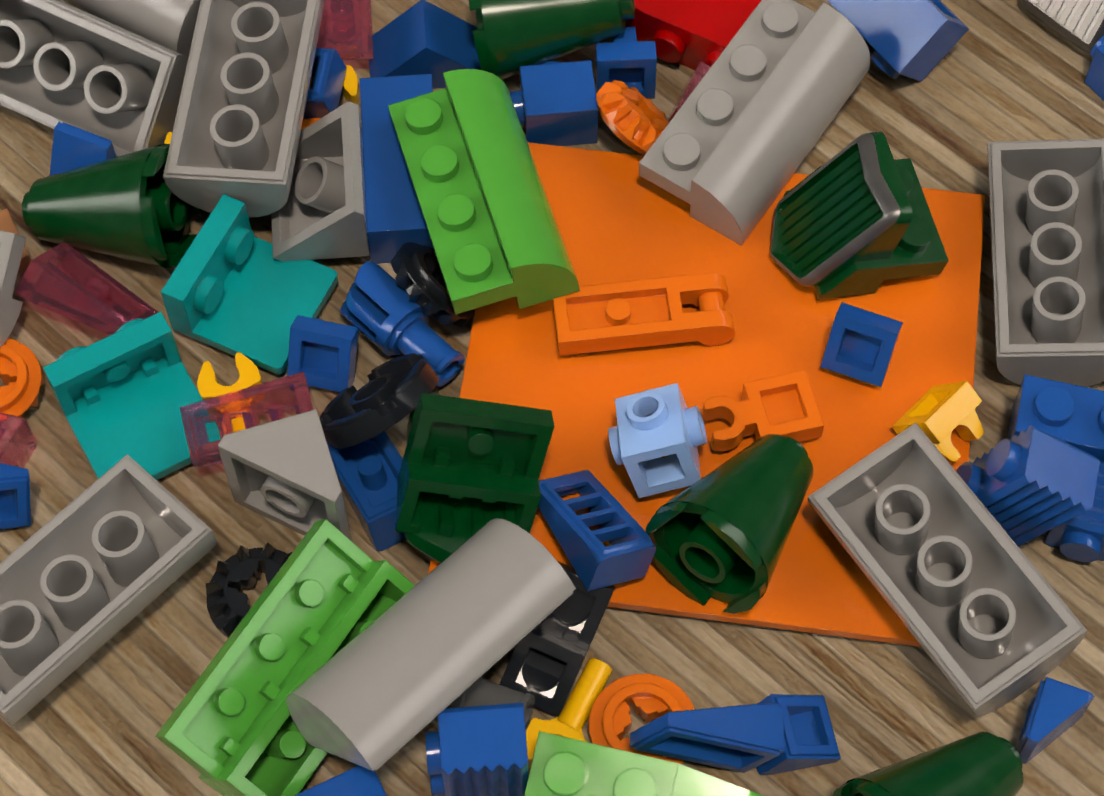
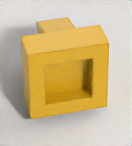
[892,381,984,462]

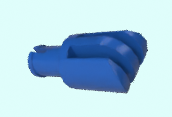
[339,261,465,387]

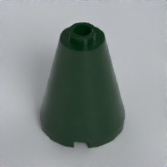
[469,0,635,80]
[22,144,202,268]
[646,434,814,614]
[833,732,1024,796]

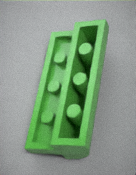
[388,69,580,315]
[155,519,415,796]

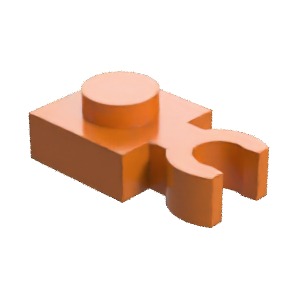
[702,369,824,451]

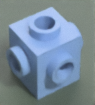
[608,383,707,498]

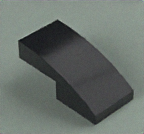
[499,561,616,717]

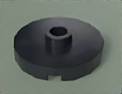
[320,353,439,449]

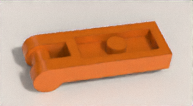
[552,273,735,356]

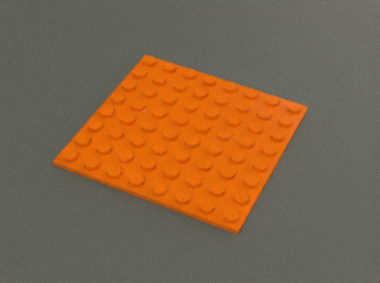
[428,142,985,647]

